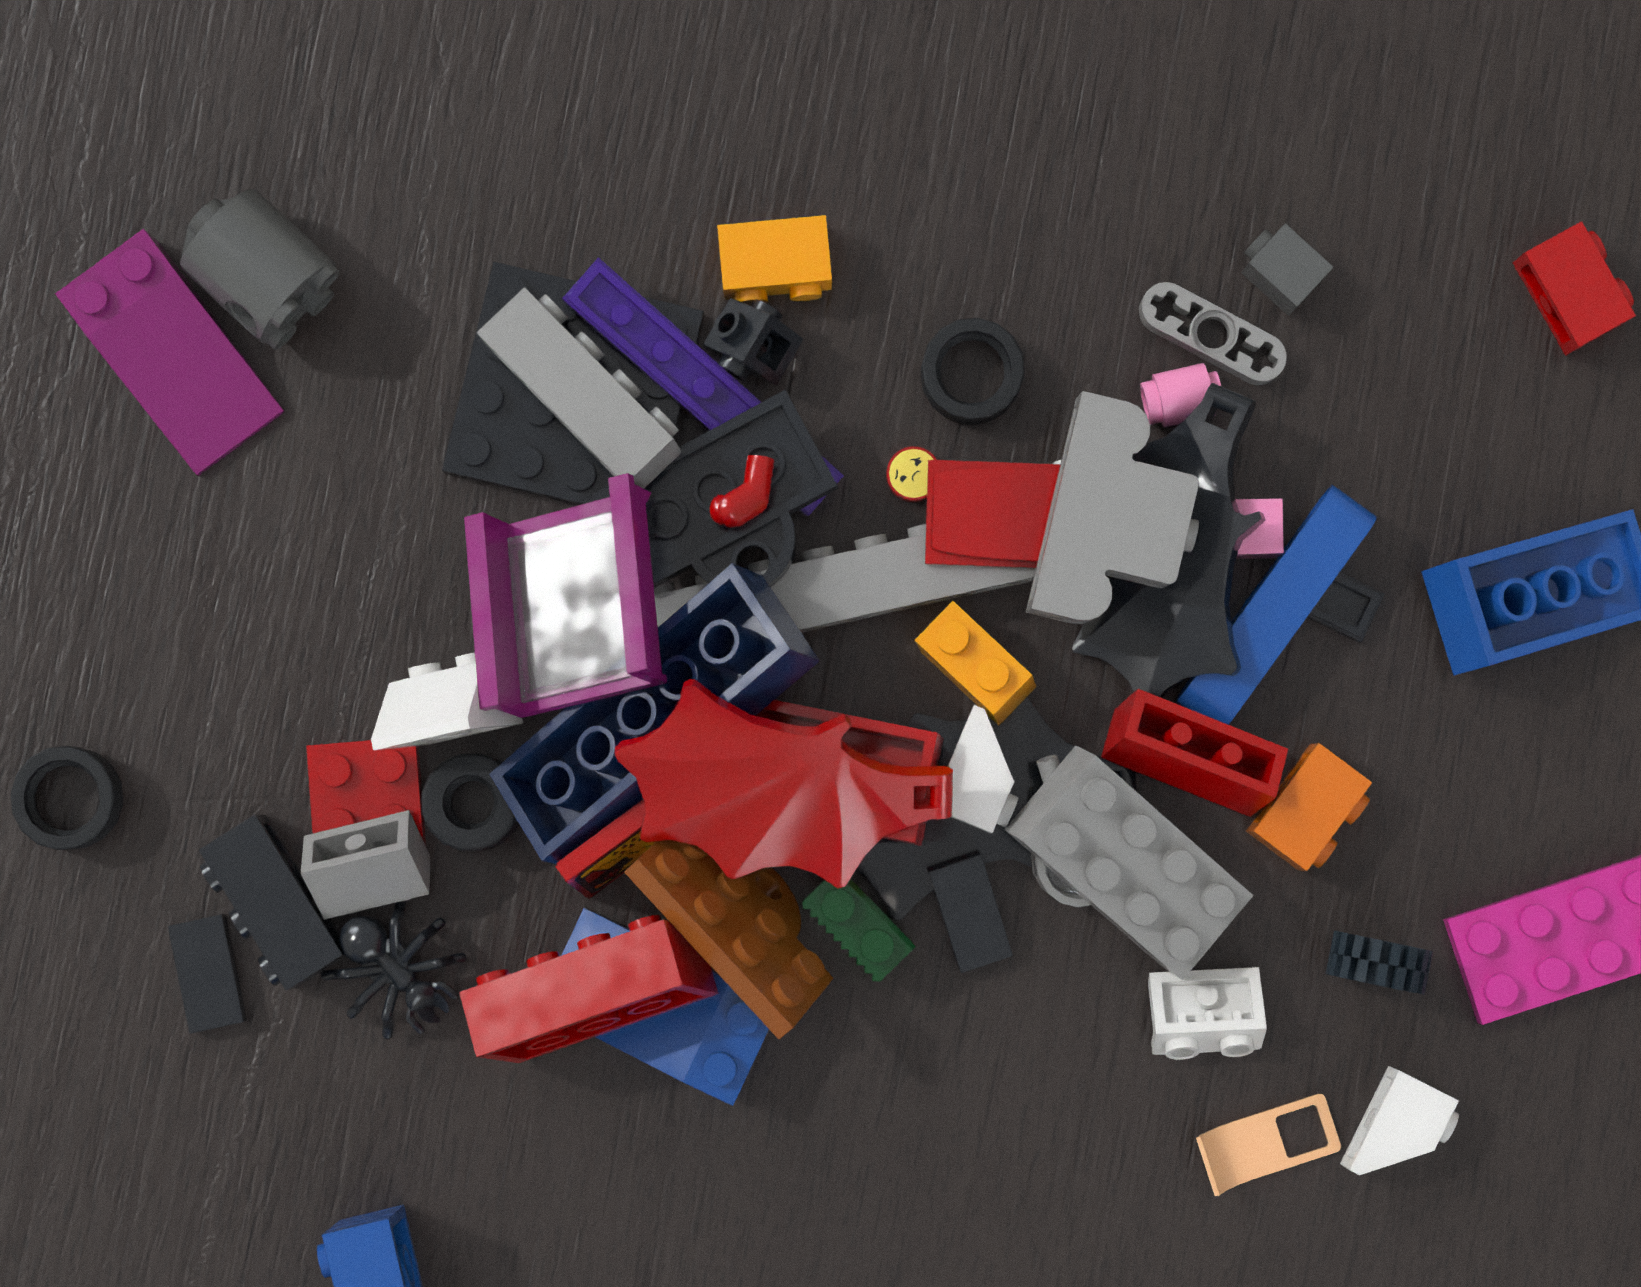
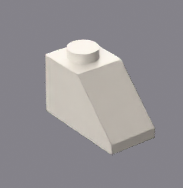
[947,705,1019,834]
[1340,1066,1459,1175]

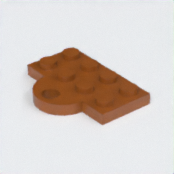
[624,840,834,1039]

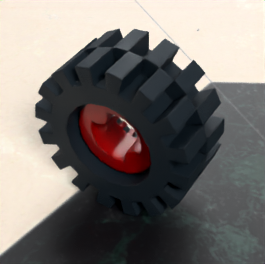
[1326,931,1433,995]

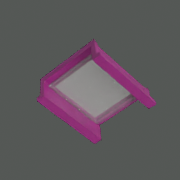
[464,473,667,718]

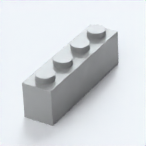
[477,287,682,489]

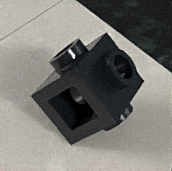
[703,298,803,386]

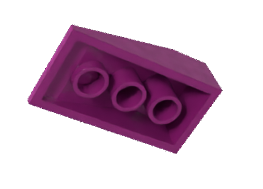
[55,228,285,476]

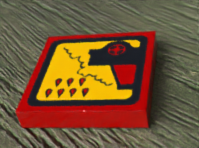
[555,800,654,899]

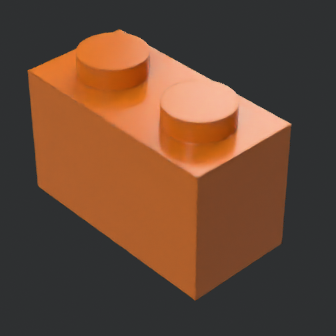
[1246,743,1372,871]

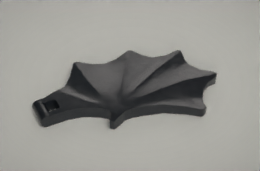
[1072,383,1266,698]
[856,697,1137,920]

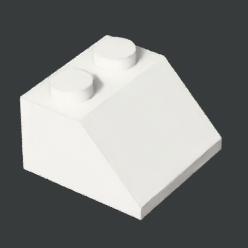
[371,653,523,750]

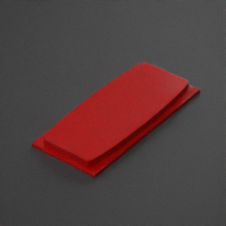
[925,460,1060,568]

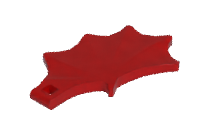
[615,679,953,888]

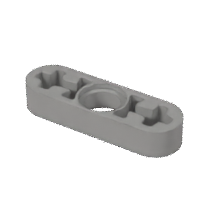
[1139,282,1287,385]

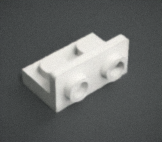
[1148,967,1267,1060]

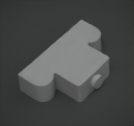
[1026,391,1199,624]

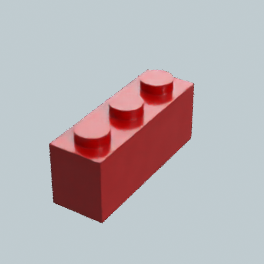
[1101,689,1288,817]

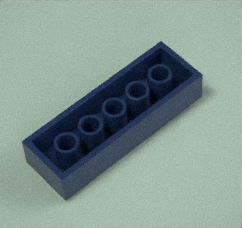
[489,563,820,864]

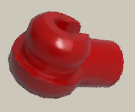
[709,455,774,527]

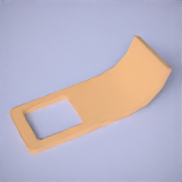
[1196,1094,1341,1196]

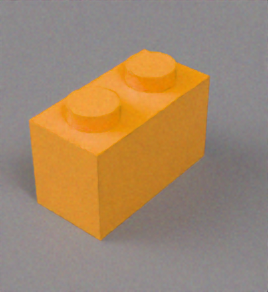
[717,215,832,306]
[915,601,1036,726]

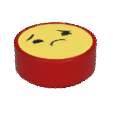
[886,446,937,503]

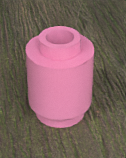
[1140,363,1221,427]

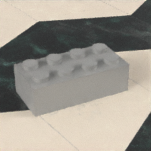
[1005,746,1253,980]

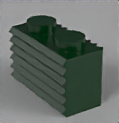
[803,878,916,982]

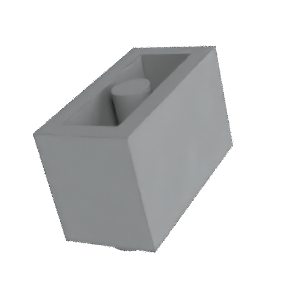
[301,810,431,919]

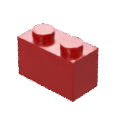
[1512,221,1636,356]

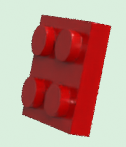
[306,740,426,846]

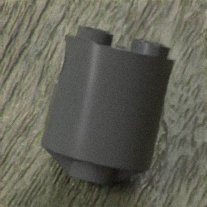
[180,189,340,350]

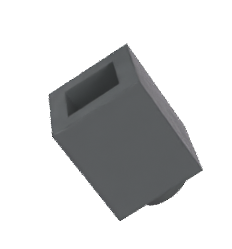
[1241,223,1333,316]

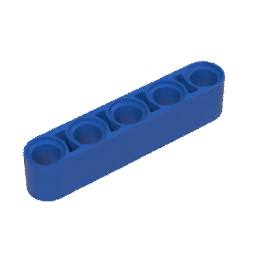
[1175,484,1377,725]

